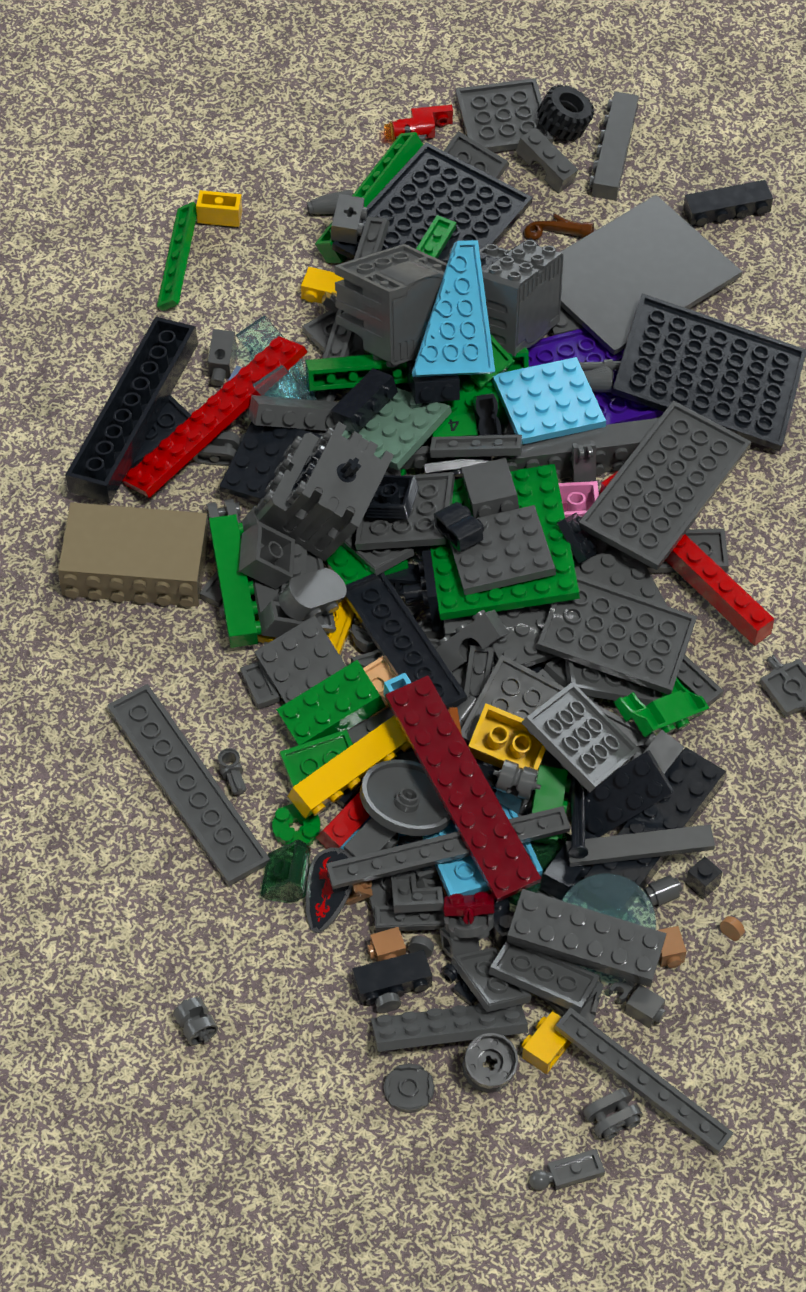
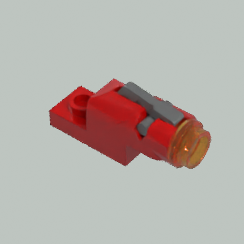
[384,104,453,142]

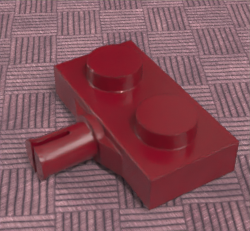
[444,892,495,924]

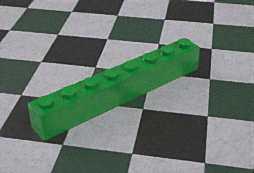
[315,132,423,263]

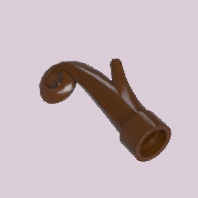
[524,214,594,240]

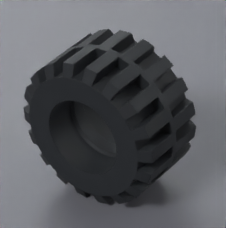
[537,85,594,141]

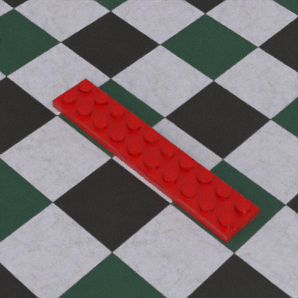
[122,336,308,498]

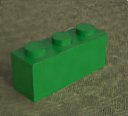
[530,765,571,846]

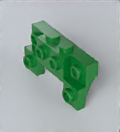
[614,678,710,737]

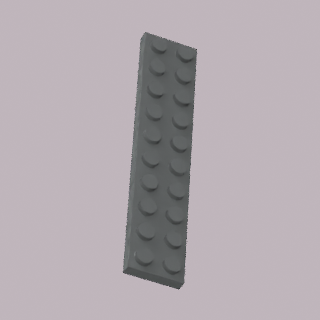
[107,684,270,887]

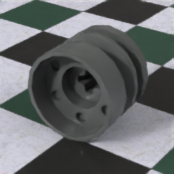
[462,1033,518,1093]

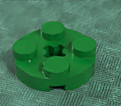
[272,804,321,850]

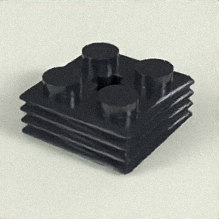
[365,475,419,519]

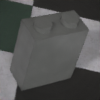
[461,458,519,518]

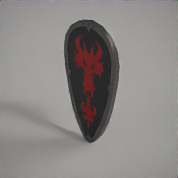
[306,848,353,933]

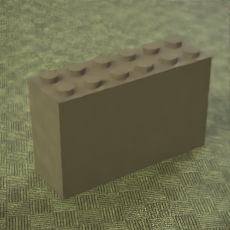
[58,502,209,608]

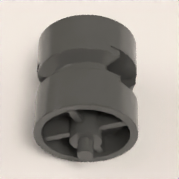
[493,760,541,800]
[173,997,218,1045]

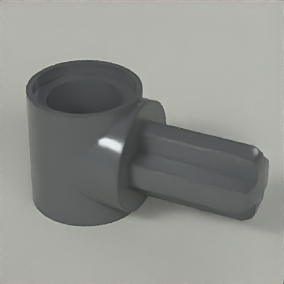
[218,748,246,795]

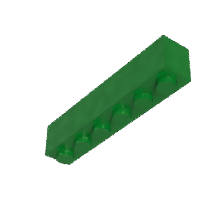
[209,514,261,648]

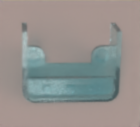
[236,315,317,400]

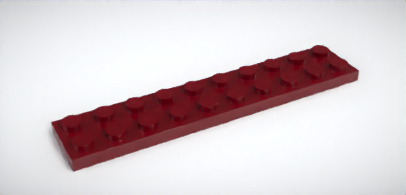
[385,676,541,902]

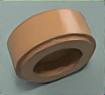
[720,916,745,941]

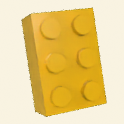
[468,703,546,770]

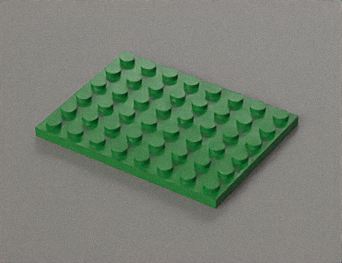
[430,464,580,620]

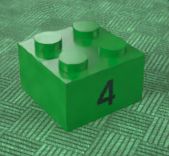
[429,413,478,460]

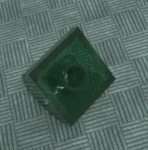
[260,839,311,903]

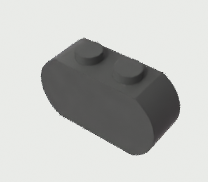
[279,568,346,621]

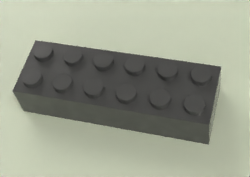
[507,889,667,988]

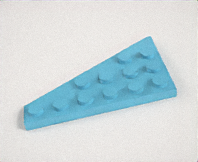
[412,240,495,377]

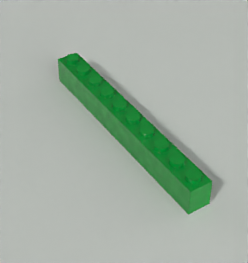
[305,347,529,391]

